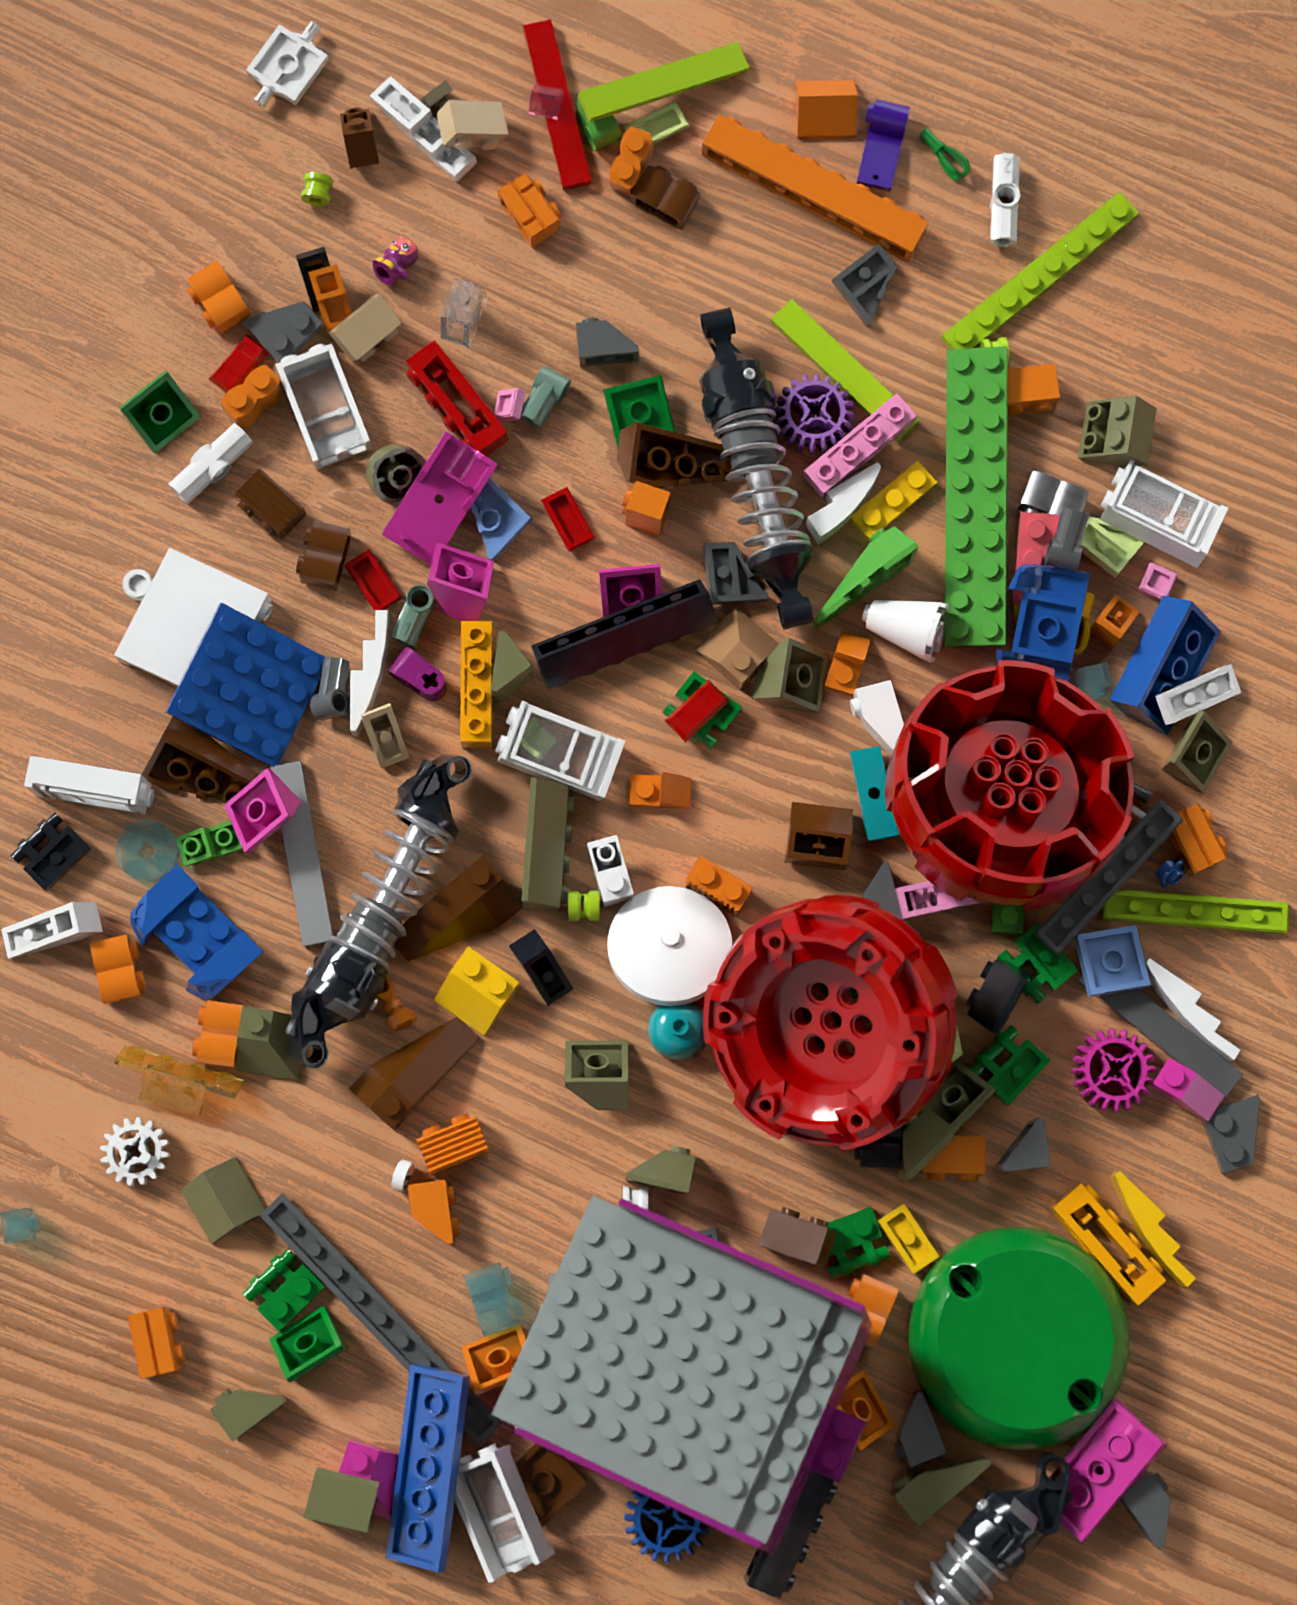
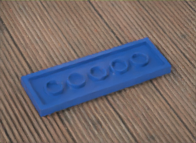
[386,1364,470,1573]

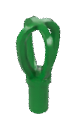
[919,128,970,181]

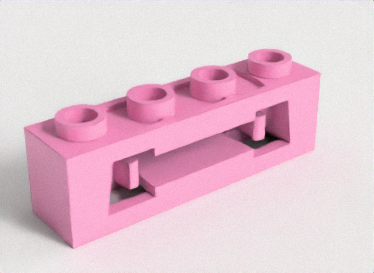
[803,393,917,499]
[895,881,982,920]

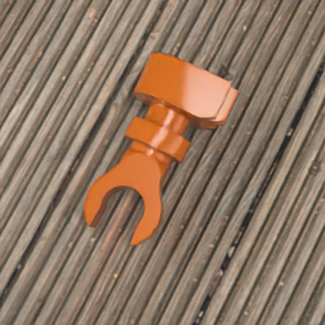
[377,977,417,1032]

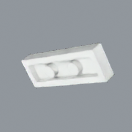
[1155,664,1241,725]

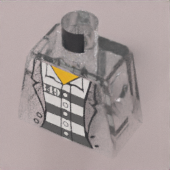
[441,278,487,348]

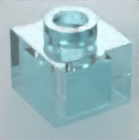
[1073,662,1114,700]
[0,1208,40,1244]

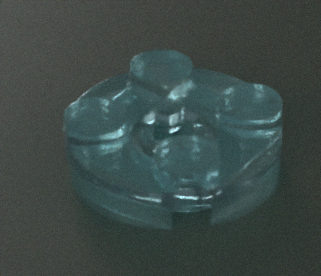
[115,819,179,882]

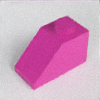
[1153,1058,1224,1123]

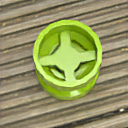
[568,890,600,921]

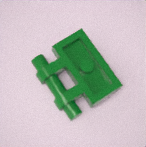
[662,671,742,749]
[997,923,1078,1004]
[969,1025,1051,1106]
[827,1207,890,1280]
[242,1248,326,1332]

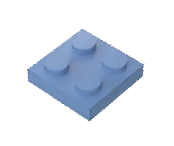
[1074,925,1151,997]

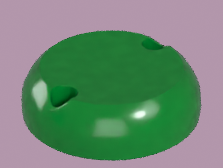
[908,1226,1130,1451]

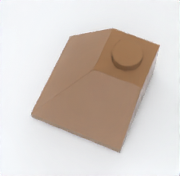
[695,606,779,691]

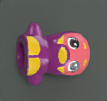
[372,238,419,287]

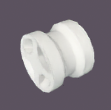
[623,1186,648,1210]

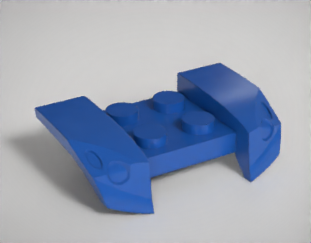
[996,563,1090,682]
[130,865,263,1001]

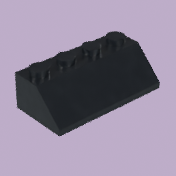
[744,1470,837,1599]

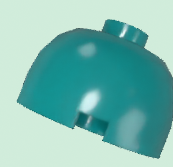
[647,1002,706,1061]

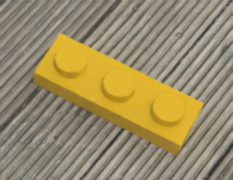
[850,460,937,542]

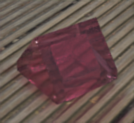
[529,85,564,119]

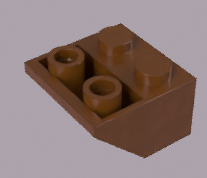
[784,802,853,870]

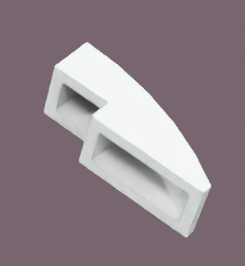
[806,462,881,545]

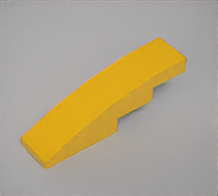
[1110,1171,1196,1287]

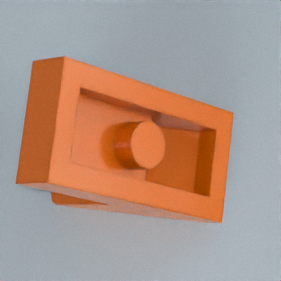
[824,631,871,697]
[629,772,691,809]

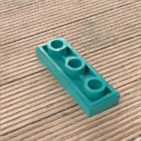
[849,746,898,842]

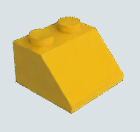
[434,946,520,1036]

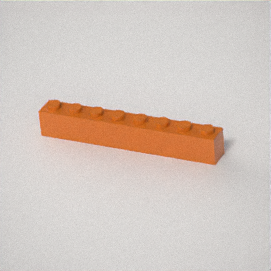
[702,114,929,263]

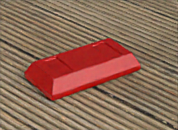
[208,334,269,393]
[541,487,595,552]
[344,549,402,611]
[664,680,730,743]

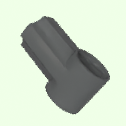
[1044,507,1089,572]
[310,657,350,721]

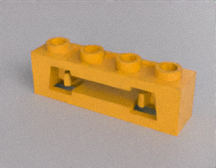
[460,621,493,749]
[1048,1183,1166,1306]

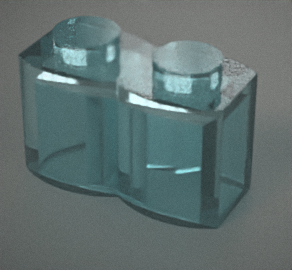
[463,1263,524,1336]

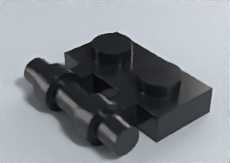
[10,812,91,892]

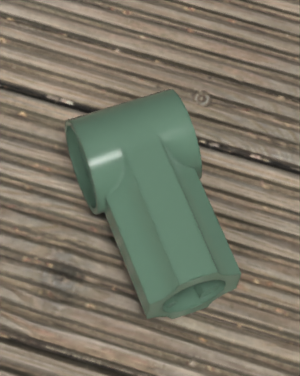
[520,365,571,429]
[390,585,436,648]

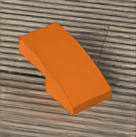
[308,264,352,331]

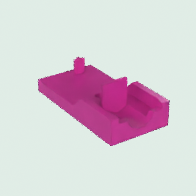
[381,431,498,565]
[1050,1399,1169,1542]

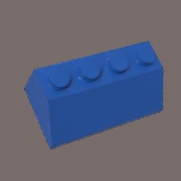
[1110,596,1221,735]

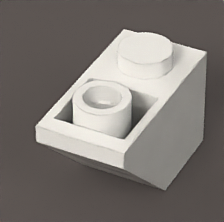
[587,835,634,907]

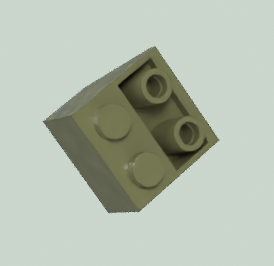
[1078,396,1157,467]

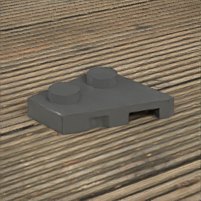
[831,244,897,326]
[243,301,326,363]
[703,542,768,605]
[1201,1095,1260,1174]

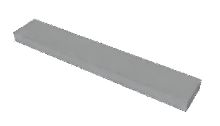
[270,761,333,947]

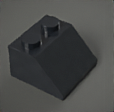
[966,957,1032,1035]

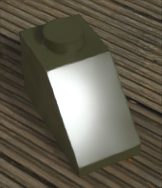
[210,1388,288,1441]

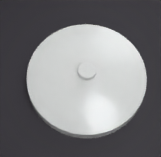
[608,886,732,1006]

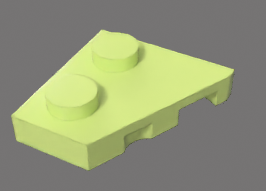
[1081,516,1144,578]

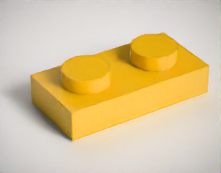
[877,1203,940,1274]

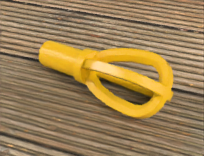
[1074,592,1095,656]

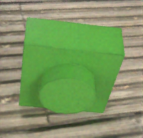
[991,904,1025,935]

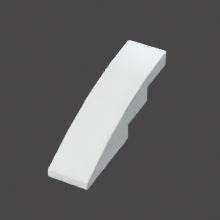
[370,76,477,182]
[350,610,390,737]
[1145,958,1240,1062]

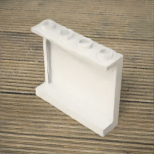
[114,548,273,686]

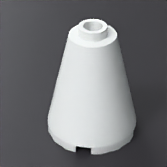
[862,600,950,663]

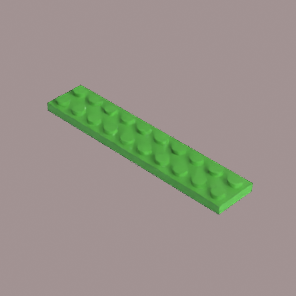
[945,346,1008,648]

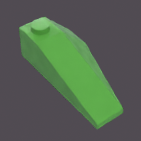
[813,526,919,631]

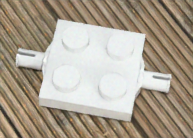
[246,21,329,108]

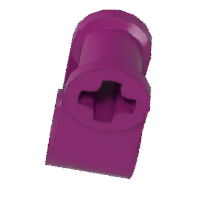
[387,647,447,701]

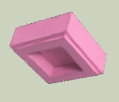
[494,388,526,423]
[1137,562,1178,602]

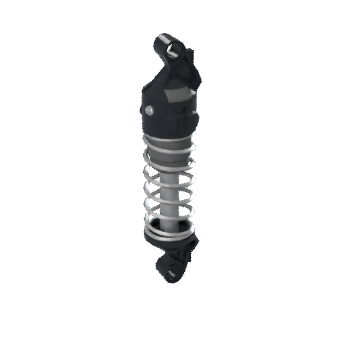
[699,307,814,630]
[285,754,472,1069]
[898,1452,1074,1605]

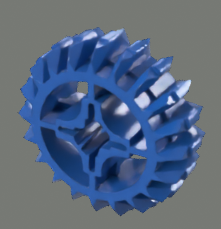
[624,1490,709,1563]

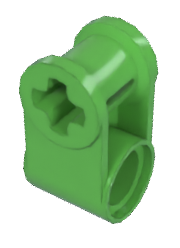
[577,98,622,151]

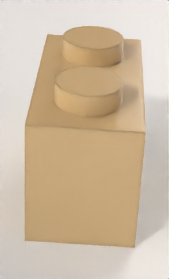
[436,100,508,150]
[329,294,402,362]

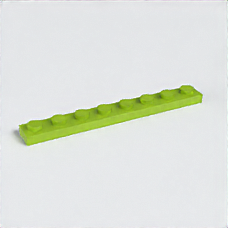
[941,192,1139,349]

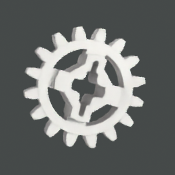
[100,1117,170,1186]

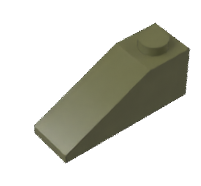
[891,1457,992,1526]

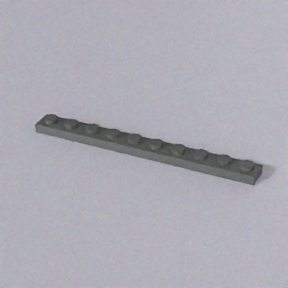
[259,1193,503,1446]

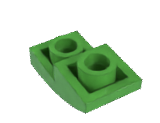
[176,820,243,867]

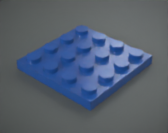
[164,602,326,767]

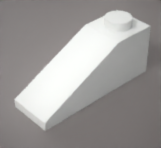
[850,680,904,756]
[1,902,103,959]

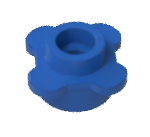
[1156,858,1184,888]

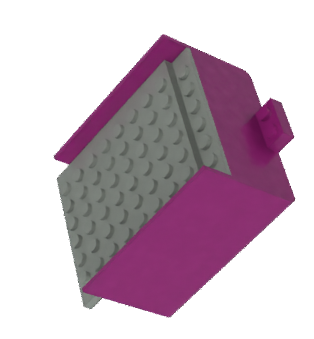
[492,1195,872,1555]

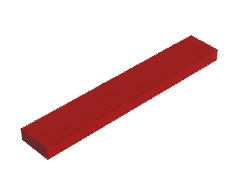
[523,19,592,191]

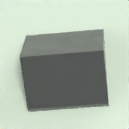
[992,1117,1050,1174]

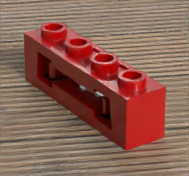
[406,340,508,457]

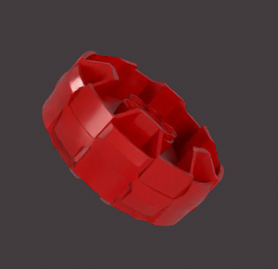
[885,660,1135,911]
[703,895,958,1150]

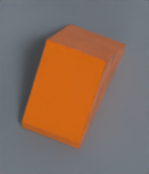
[1090,594,1140,649]

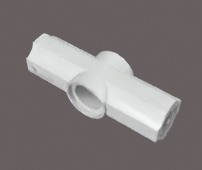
[990,153,1020,247]
[168,423,253,505]

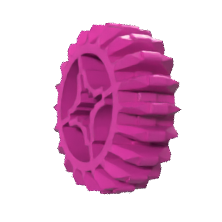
[1071,1028,1156,1113]

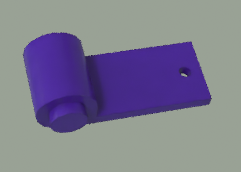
[856,99,910,192]

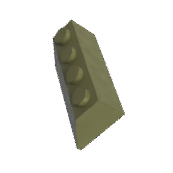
[522,777,575,912]

